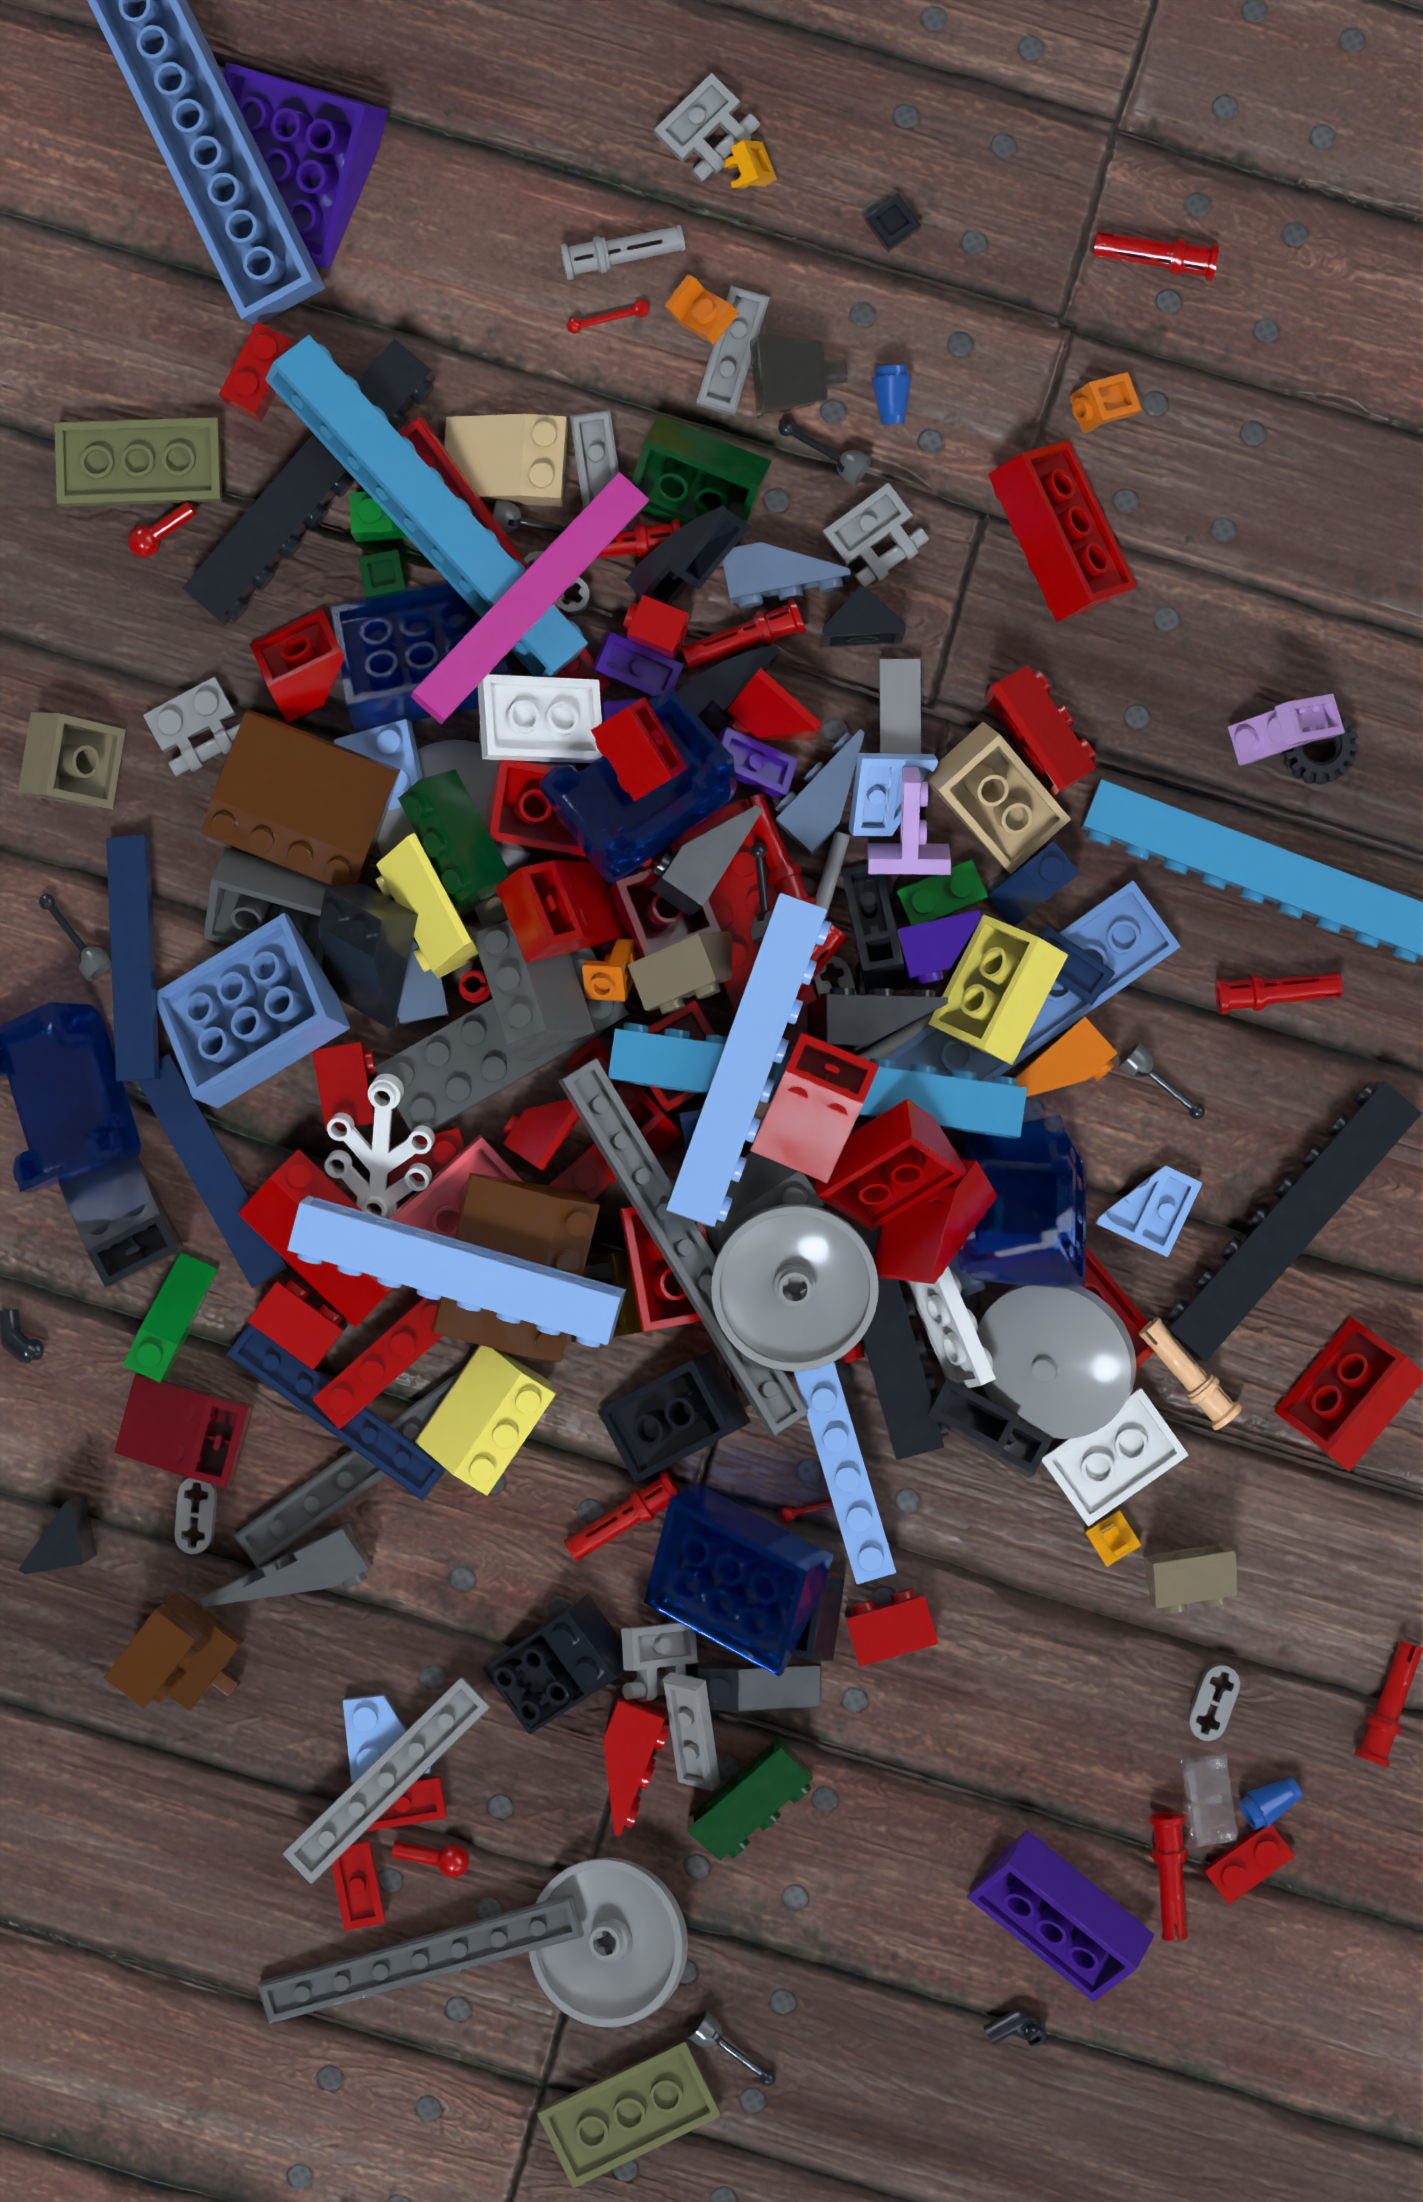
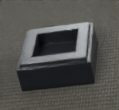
[864,193,921,253]

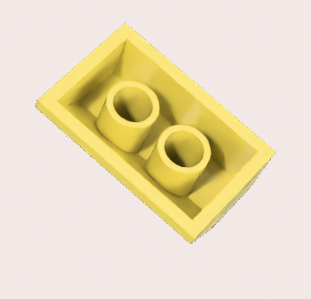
[375,833,479,979]
[928,914,1068,1065]
[415,1345,556,1496]

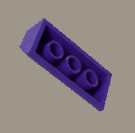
[967,1830,1155,2002]

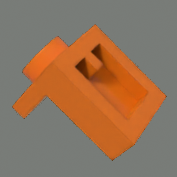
[665,275,739,345]
[1070,372,1142,433]
[582,938,635,1002]

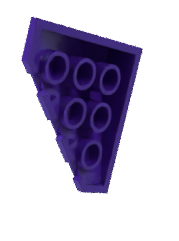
[223,62,388,269]

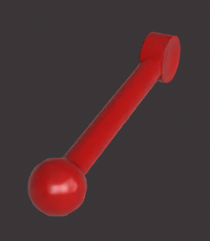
[566,300,649,334]
[780,1499,833,1522]

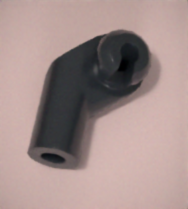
[0,1309,44,1363]
[983,2010,1047,2047]

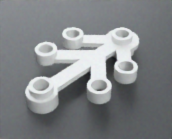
[324,1074,435,1219]

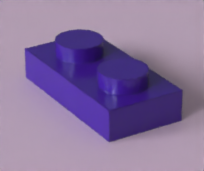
[591,632,683,702]
[709,727,798,800]

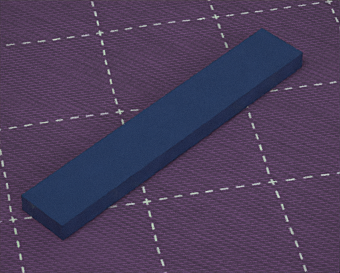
[106,834,160,1082]
[137,1054,289,1288]
[226,1324,447,1502]

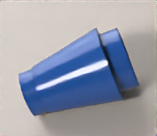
[871,365,912,425]
[1238,1776,1303,1830]

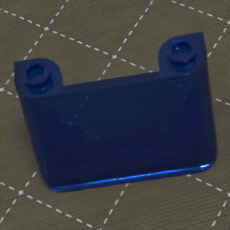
[539,689,737,883]
[0,1002,141,1192]
[958,1114,1086,1289]

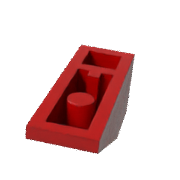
[565,1037,682,1157]

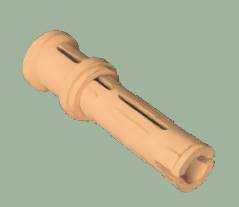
[1139,1317,1242,1430]

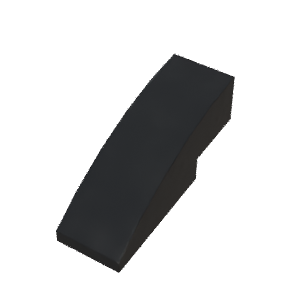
[624,505,751,606]
[660,645,780,730]
[927,1378,1052,1478]

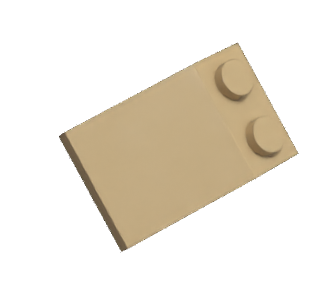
[444,414,568,507]
[924,722,1071,874]

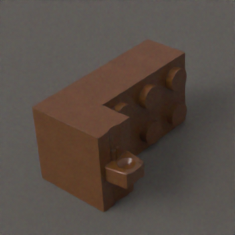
[103,1591,244,1711]

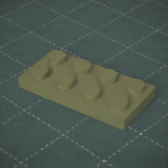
[54,417,222,507]
[537,2038,721,2188]

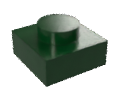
[358,549,407,600]

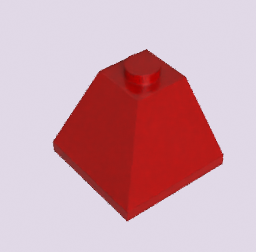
[250,608,345,723]
[727,668,822,742]
[502,1099,580,1171]

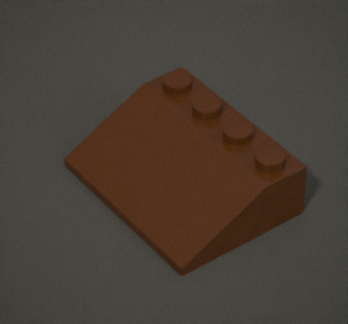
[201,709,401,886]
[432,1173,600,1362]

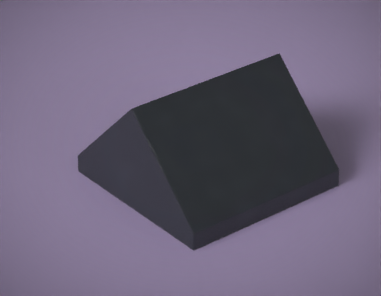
[820,584,906,648]
[18,1494,97,1574]

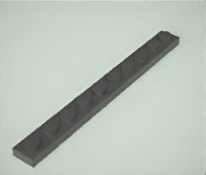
[558,1058,808,1435]

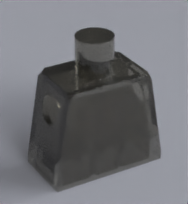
[750,334,848,419]

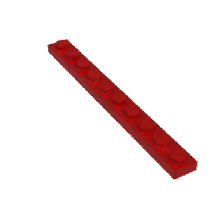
[312,1143,616,1430]

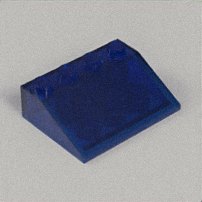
[331,583,510,733]
[644,1483,833,1677]

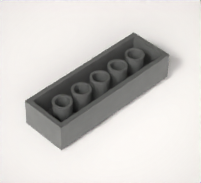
[374,948,630,1139]

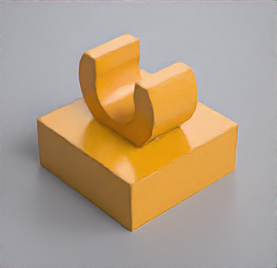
[724,140,777,189]
[1084,1509,1142,1567]

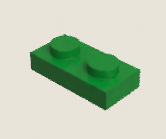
[896,860,988,926]

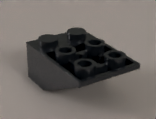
[807,987,948,1053]
[56,1140,186,1288]
[482,1593,625,1735]

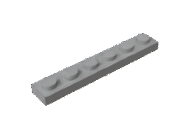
[283,1677,491,1884]

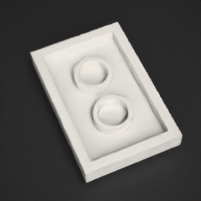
[478,674,605,764]
[905,1266,996,1388]
[1042,1387,1188,1526]

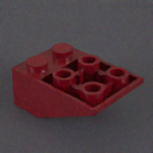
[114,1373,254,1488]

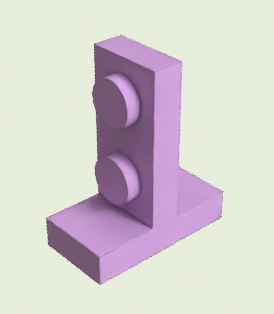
[1228,694,1345,766]
[867,767,951,875]

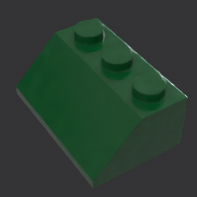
[631,415,772,547]
[398,769,511,916]
[687,1735,813,1861]

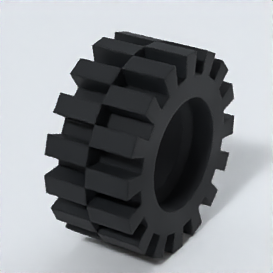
[1281,713,1359,785]

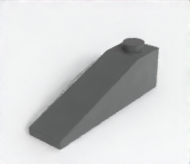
[199,1521,373,1607]

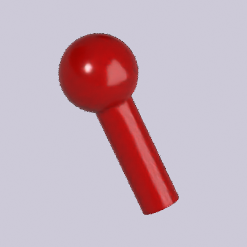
[128,501,198,558]
[392,1841,470,1878]

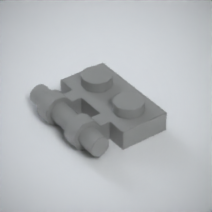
[654,73,760,182]
[822,482,929,587]
[143,677,240,776]
[621,1621,698,1702]

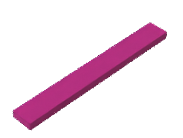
[410,472,649,725]

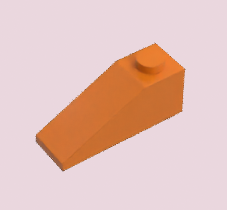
[1014,1016,1117,1097]

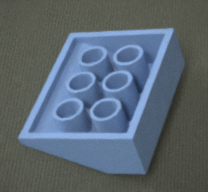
[156,913,350,1108]

